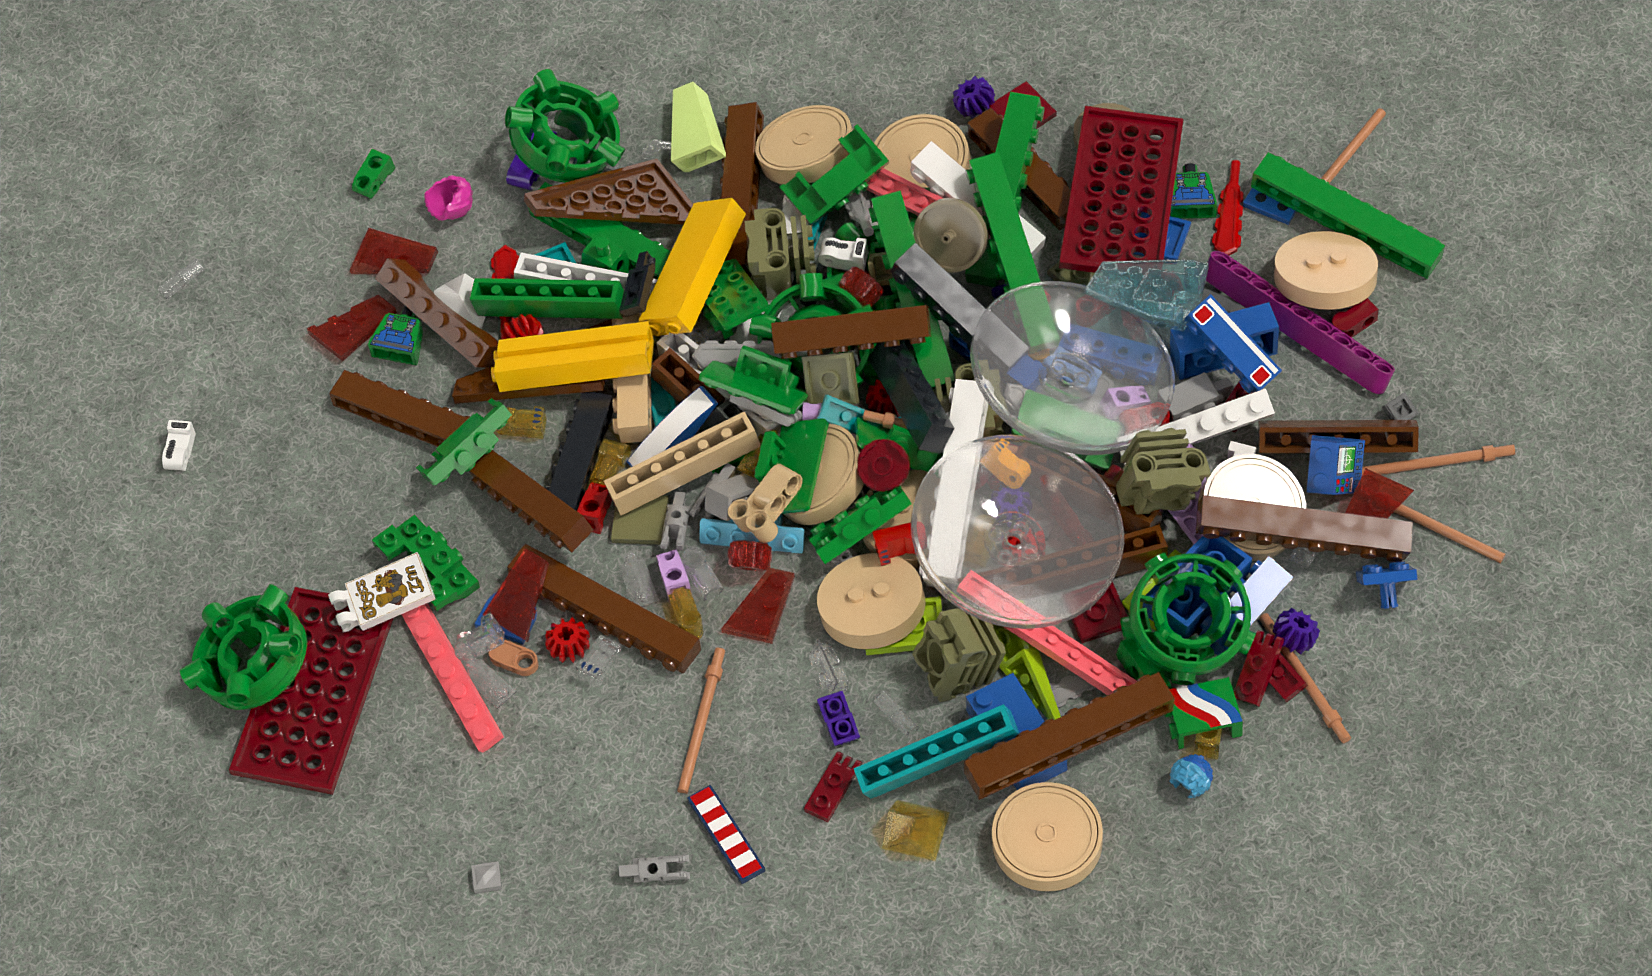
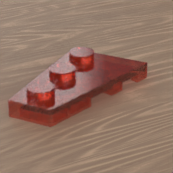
[349,228,438,274]
[721,568,795,644]

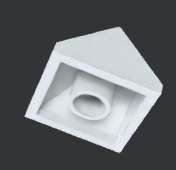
[434,273,486,329]

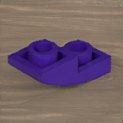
[817,691,860,747]

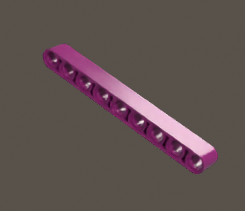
[1202,251,1395,394]

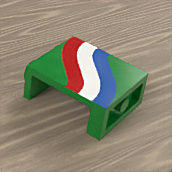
[1164,677,1243,749]

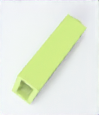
[671,82,726,172]

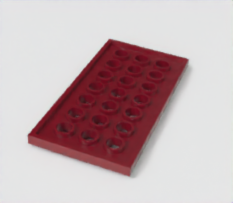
[1059,106,1184,282]
[229,587,394,795]

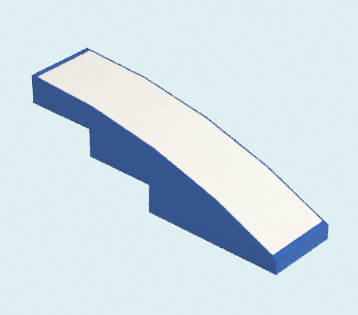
[626,386,718,467]

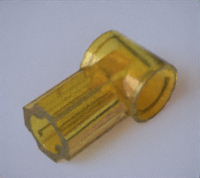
[589,438,631,485]
[668,587,704,640]

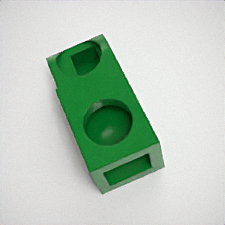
[352,149,395,199]

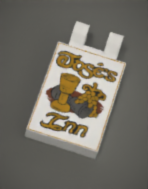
[328,552,436,632]

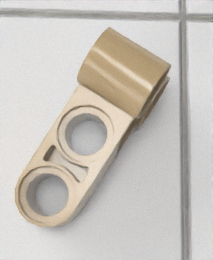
[728,464,802,543]

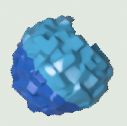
[1169,754,1213,798]

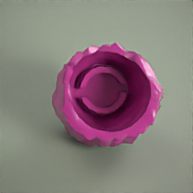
[424,175,473,221]

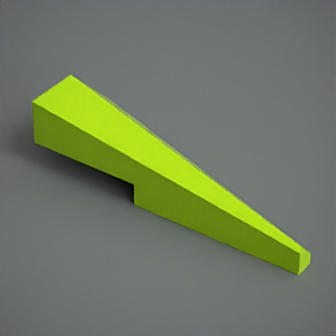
[987,603,1061,720]

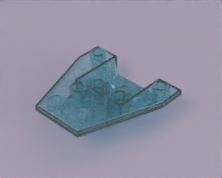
[1085,260,1209,331]

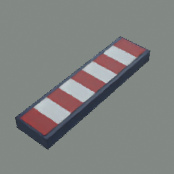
[687,785,765,884]

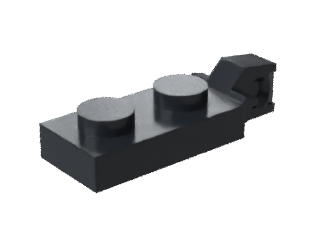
[619,251,656,317]

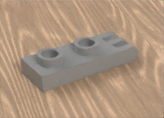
[729,395,803,427]

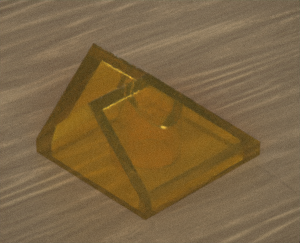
[882,800,950,861]

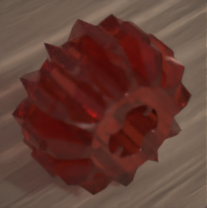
[839,266,883,307]
[727,540,772,571]

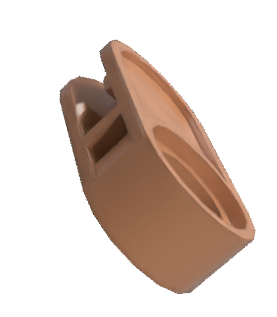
[488,639,539,676]

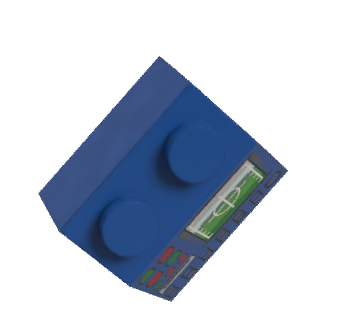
[1307,435,1365,495]

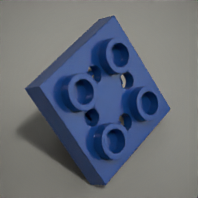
[1356,561,1418,608]

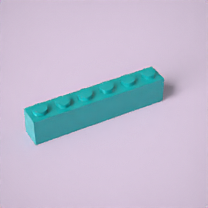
[854,704,1019,799]

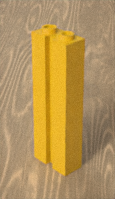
[638,198,746,336]
[491,321,654,392]

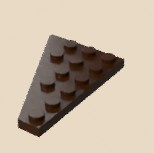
[524,158,693,225]
[452,319,612,404]

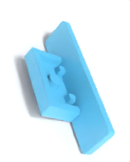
[700,514,804,553]

